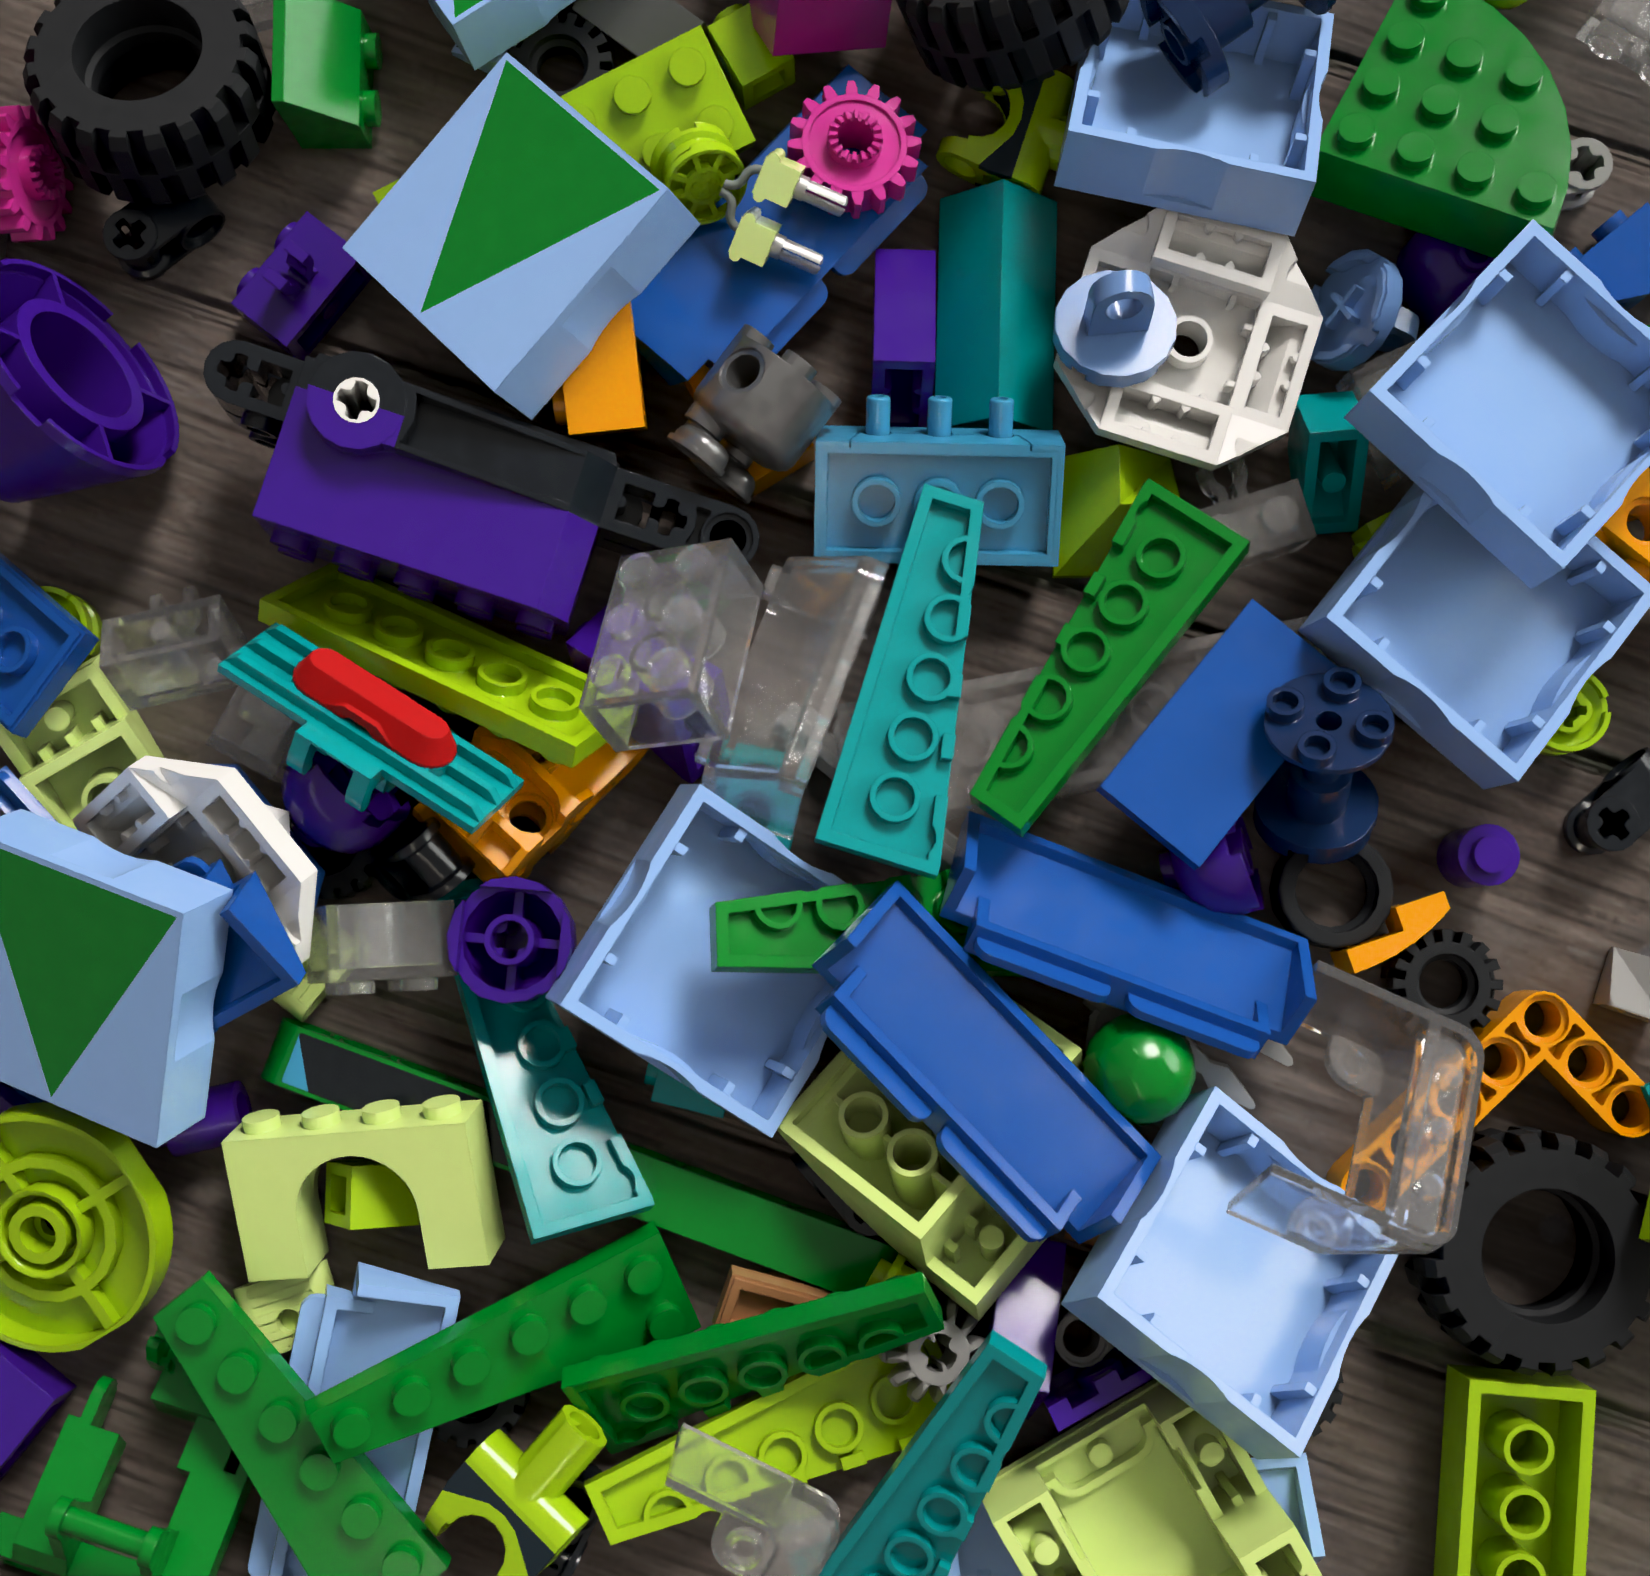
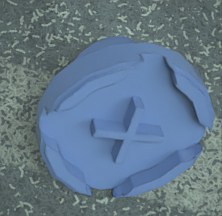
[1311,249,1420,371]
[1052,270,1177,388]

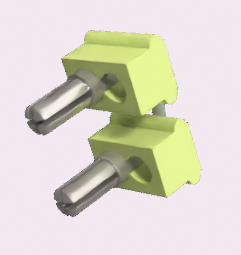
[719,148,848,275]

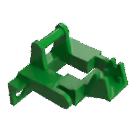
[0,1324,253,1576]

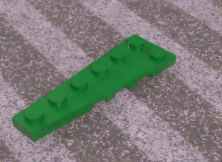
[969,478,1250,837]
[709,869,1025,977]
[304,1221,701,1464]
[153,1271,452,1576]
[561,1271,944,1454]

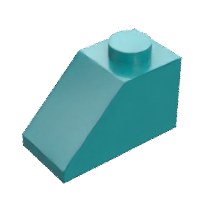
[1288,391,1369,536]

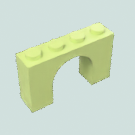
[221,1094,505,1282]

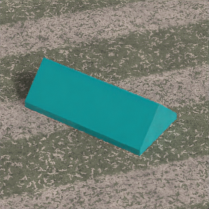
[935,179,1057,430]

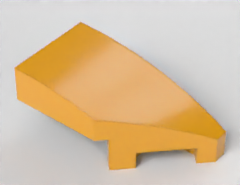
[1330,891,1450,975]

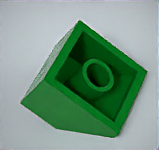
[271,0,383,149]

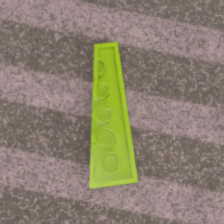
[584,1338,951,1545]

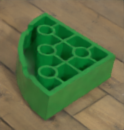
[1311,0,1572,258]

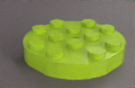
[0,1102,173,1353]

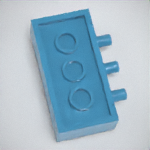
[814,394,1066,567]

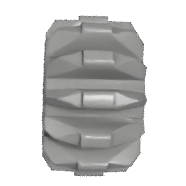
[879,1297,985,1404]

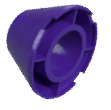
[0,259,179,503]

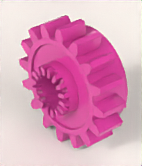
[787,81,922,219]
[0,105,73,243]

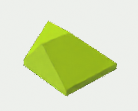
[1052,444,1180,578]

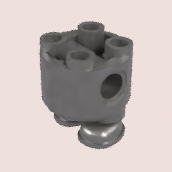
[667,324,842,504]

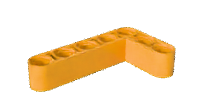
[1326,990,1650,1217]

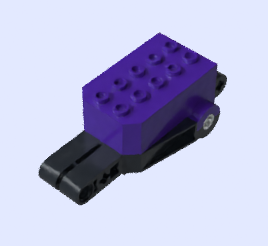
[203,340,760,641]

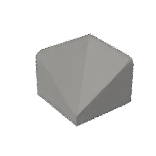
[1592,947,1650,1024]

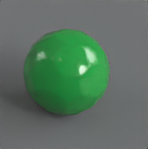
[1083,1013,1196,1126]

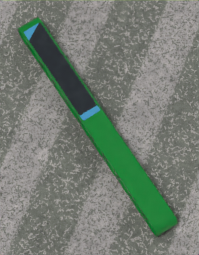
[260,1017,899,1292]

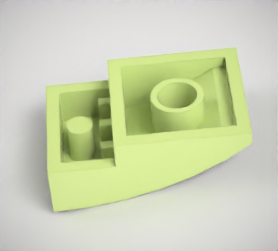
[0,654,164,830]

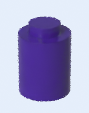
[1436,824,1520,888]
[160,1080,252,1157]

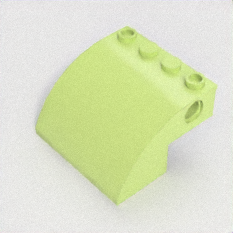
[982,1379,1322,1576]

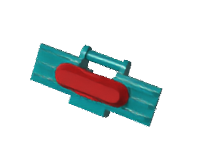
[217,622,524,834]

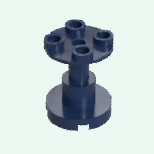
[1140,0,1336,97]
[1253,667,1395,864]

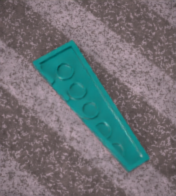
[814,483,984,880]
[432,878,655,1245]
[811,1329,1048,1576]

